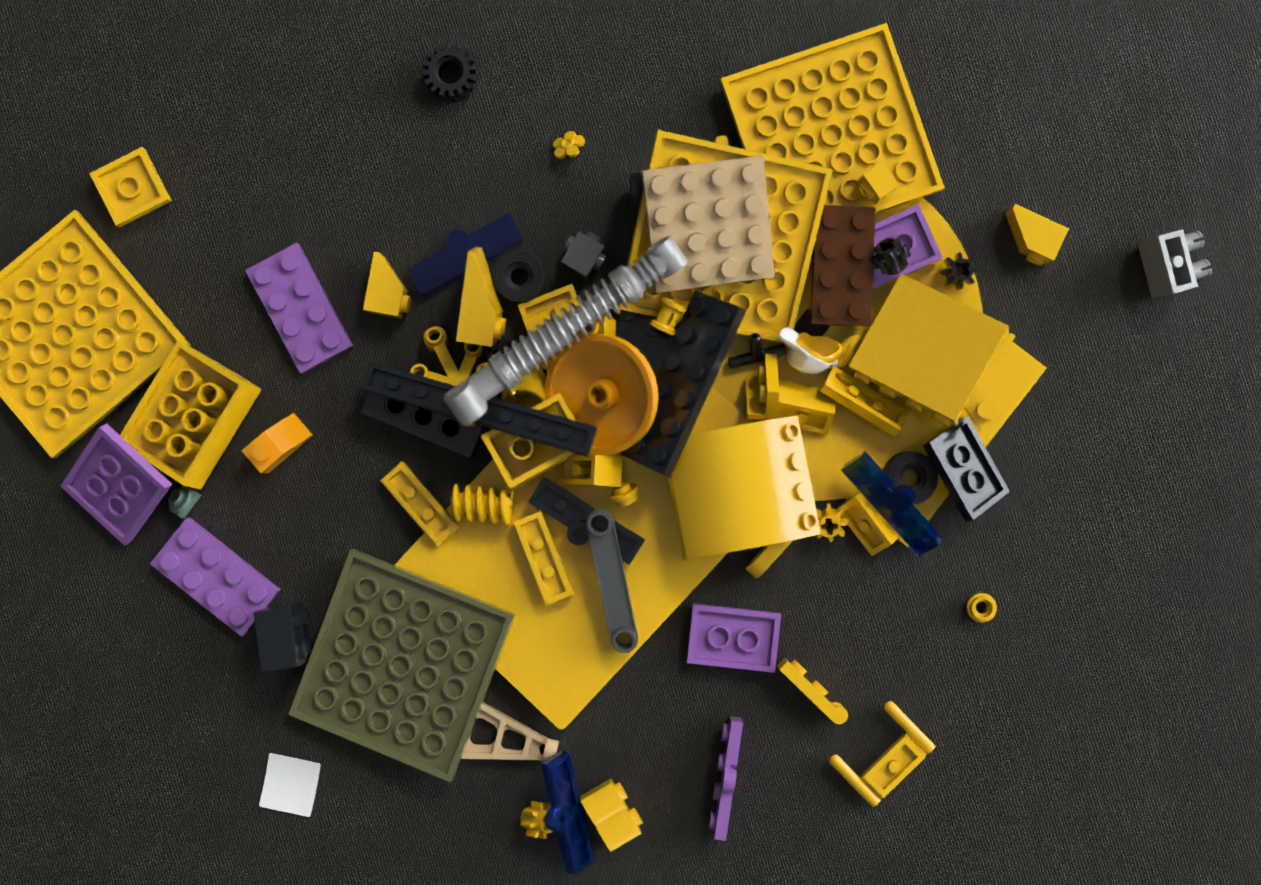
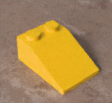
[456,246,507,347]
[481,393,576,490]

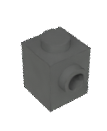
[561,231,607,280]

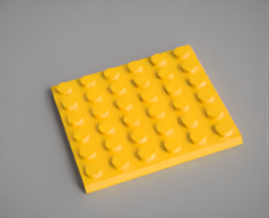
[720,23,945,213]
[618,130,833,343]
[0,210,191,458]

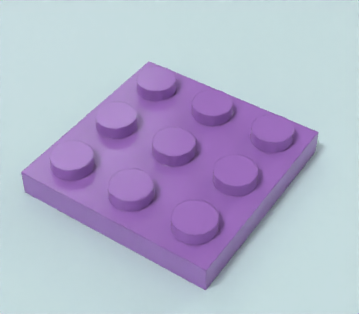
[61,423,172,546]

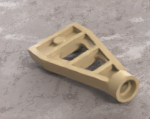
[462,702,559,764]

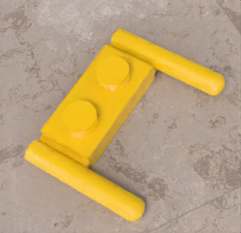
[829,701,936,808]

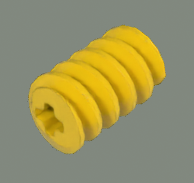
[450,484,514,525]

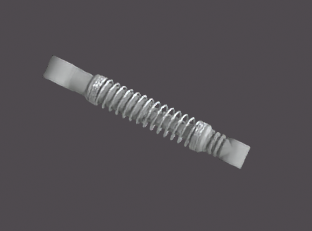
[444,235,688,426]

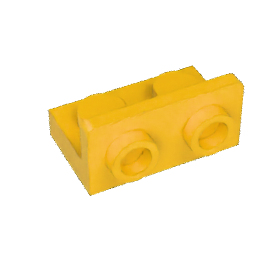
[745,354,779,420]

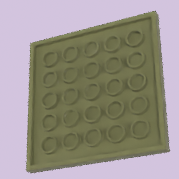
[288,549,516,782]

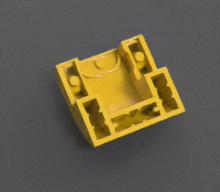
[668,416,821,560]

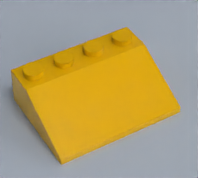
[120,340,262,490]

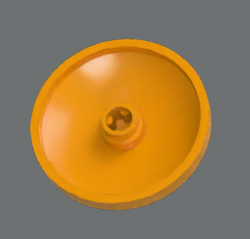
[545,334,658,455]

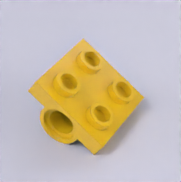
[518,284,579,355]

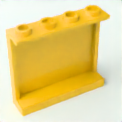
[849,273,1009,426]

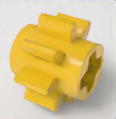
[816,503,849,542]
[521,801,557,839]

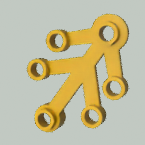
[410,326,488,426]

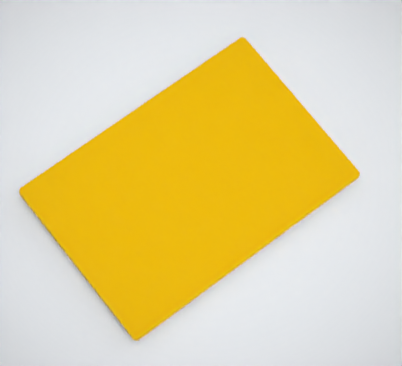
[395,386,752,729]

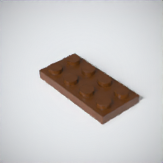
[810,205,876,327]

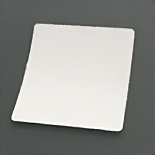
[259,753,321,817]

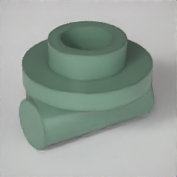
[168,486,202,519]

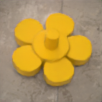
[553,131,585,159]

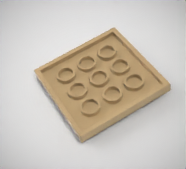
[641,155,775,293]

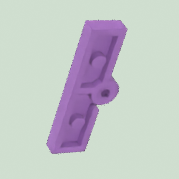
[708,716,743,841]

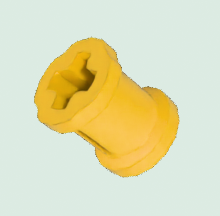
[650,297,687,335]

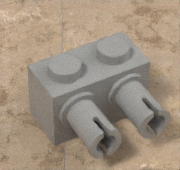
[1137,229,1212,298]

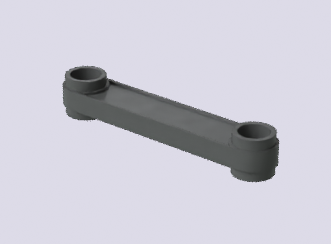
[586,508,638,653]

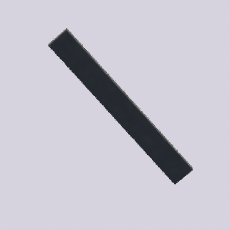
[361,361,598,458]

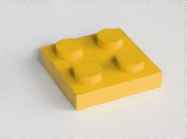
[89,147,172,227]

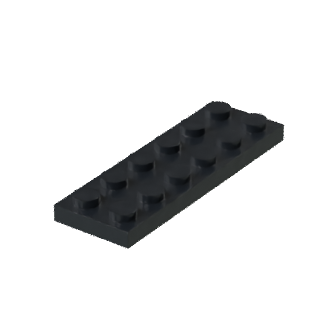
[621,291,746,478]

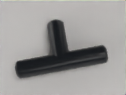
[728,333,787,369]

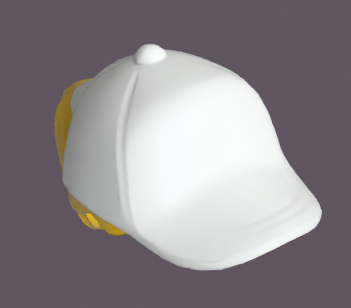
[778,327,861,374]

